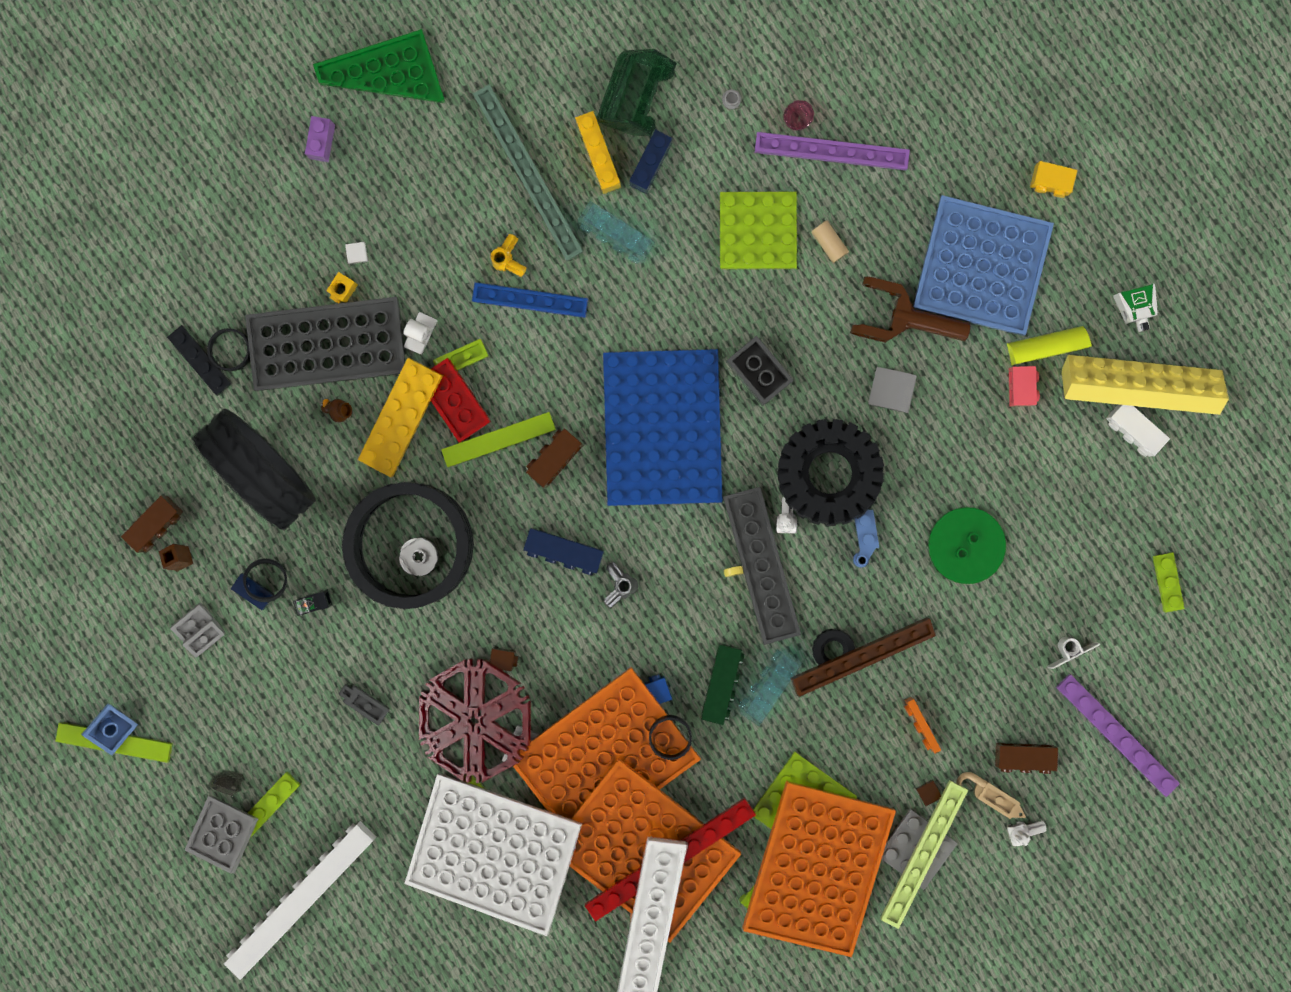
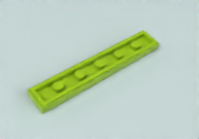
[441,412,556,468]
[55,722,173,763]

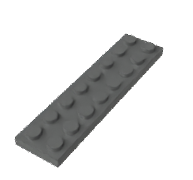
[723,487,801,645]

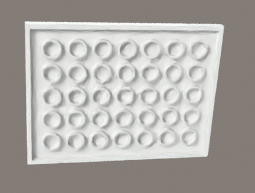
[405,773,582,936]

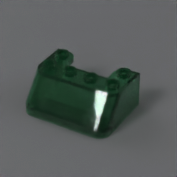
[597,49,677,136]

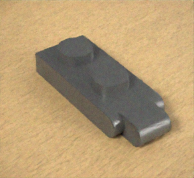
[338,684,390,726]

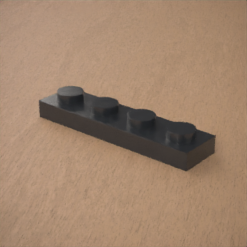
[167,325,232,396]

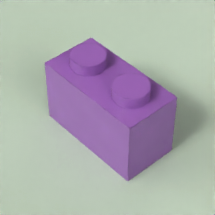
[305,116,335,162]

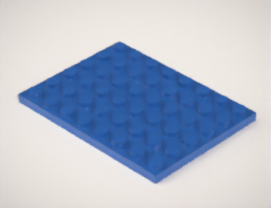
[603,349,722,506]

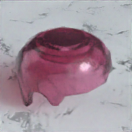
[783,100,814,131]

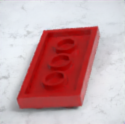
[431,358,492,443]

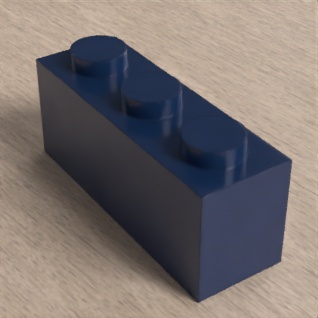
[629,129,672,194]

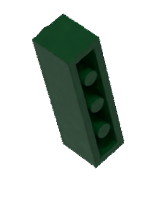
[701,643,745,725]

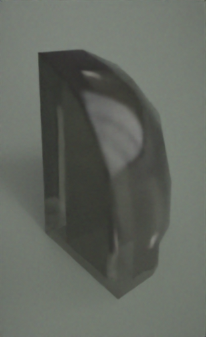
[209,770,244,796]

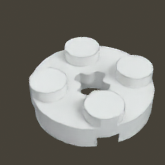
[399,537,439,576]

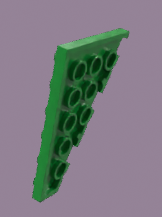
[313,29,445,103]

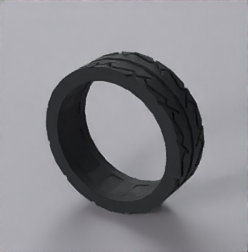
[192,408,316,530]
[342,482,474,609]

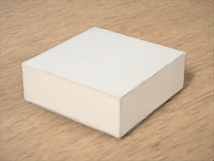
[345,242,368,264]

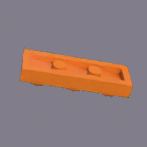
[904,697,941,754]

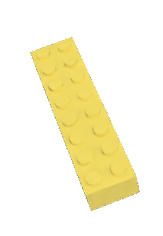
[1062,355,1229,415]

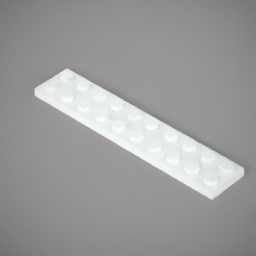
[617,837,687,992]

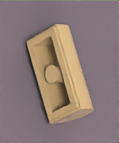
[811,220,849,263]

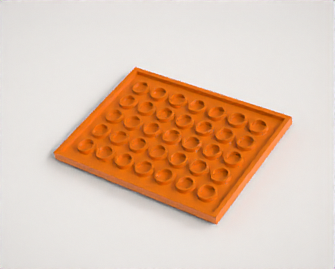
[513,667,701,819]
[570,758,741,943]
[742,781,896,957]

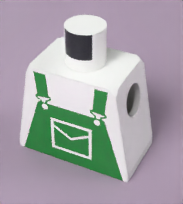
[1114,284,1158,332]

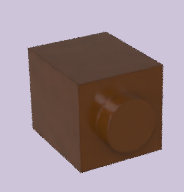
[158,544,193,571]
[489,647,519,672]

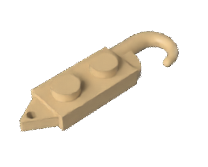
[956,772,1026,819]

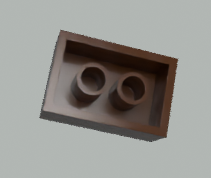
[526,428,584,488]

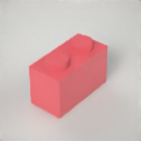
[1009,366,1040,407]

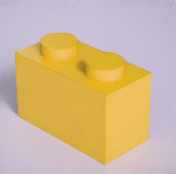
[1030,161,1078,198]

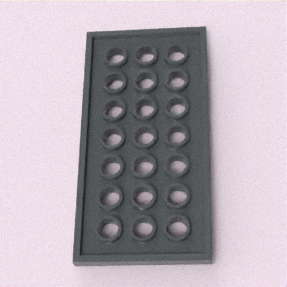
[245,297,406,391]

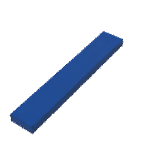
[472,282,588,318]

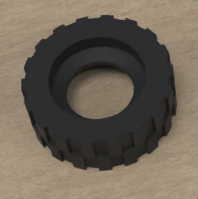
[812,629,856,665]

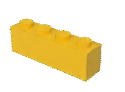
[575,111,621,194]

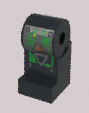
[293,589,332,616]

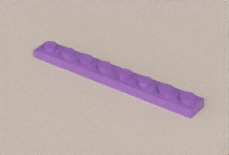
[754,132,910,170]
[1056,674,1180,797]

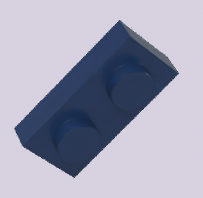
[231,573,274,610]

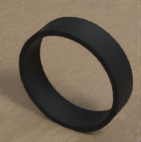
[207,328,250,371]
[243,558,287,602]
[649,715,692,760]

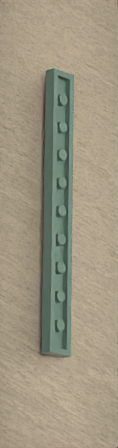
[473,84,583,261]

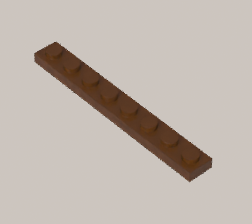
[790,617,936,697]

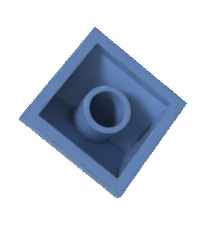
[81,703,138,755]

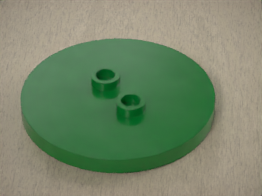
[928,507,1006,584]

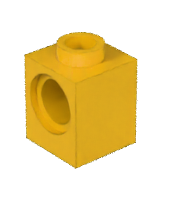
[326,272,358,304]

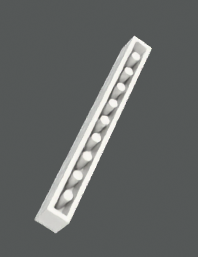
[224,821,376,980]

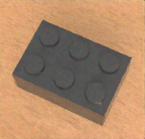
[726,336,794,406]

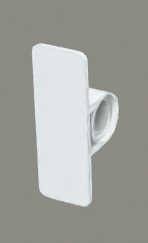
[1048,637,1100,669]

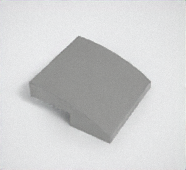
[868,367,917,413]
[170,603,225,658]

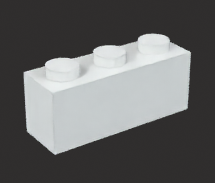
[1106,404,1170,457]

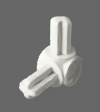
[777,497,797,533]
[1007,821,1046,846]

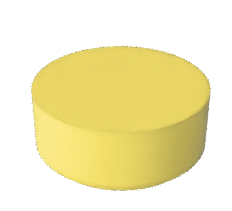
[724,566,744,577]

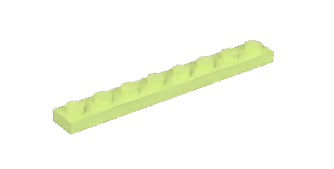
[880,780,968,929]

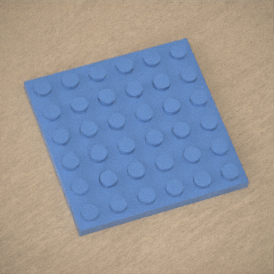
[913,195,1054,336]

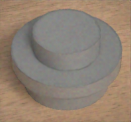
[722,89,741,109]

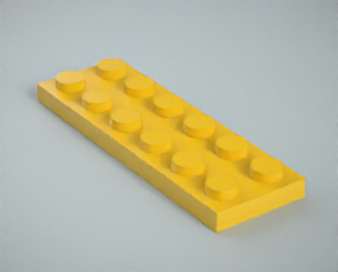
[358,358,443,478]

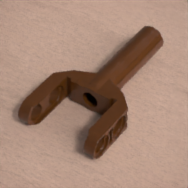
[850,276,971,343]

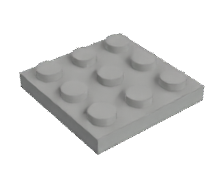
[185,796,258,874]
[882,809,958,890]

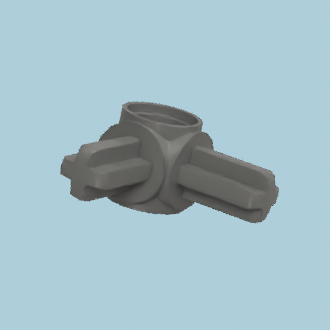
[604,562,638,608]

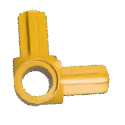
[491,234,527,277]

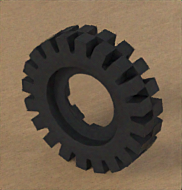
[778,419,884,526]

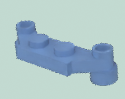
[853,510,879,568]

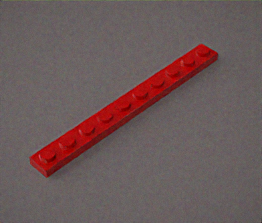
[585,797,756,922]

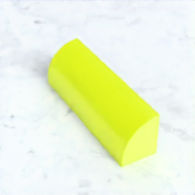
[1007,326,1092,365]

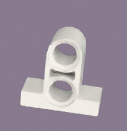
[403,312,437,355]

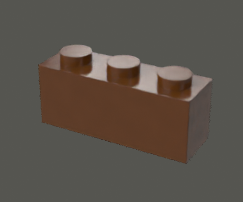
[121,495,184,553]
[995,743,1058,774]

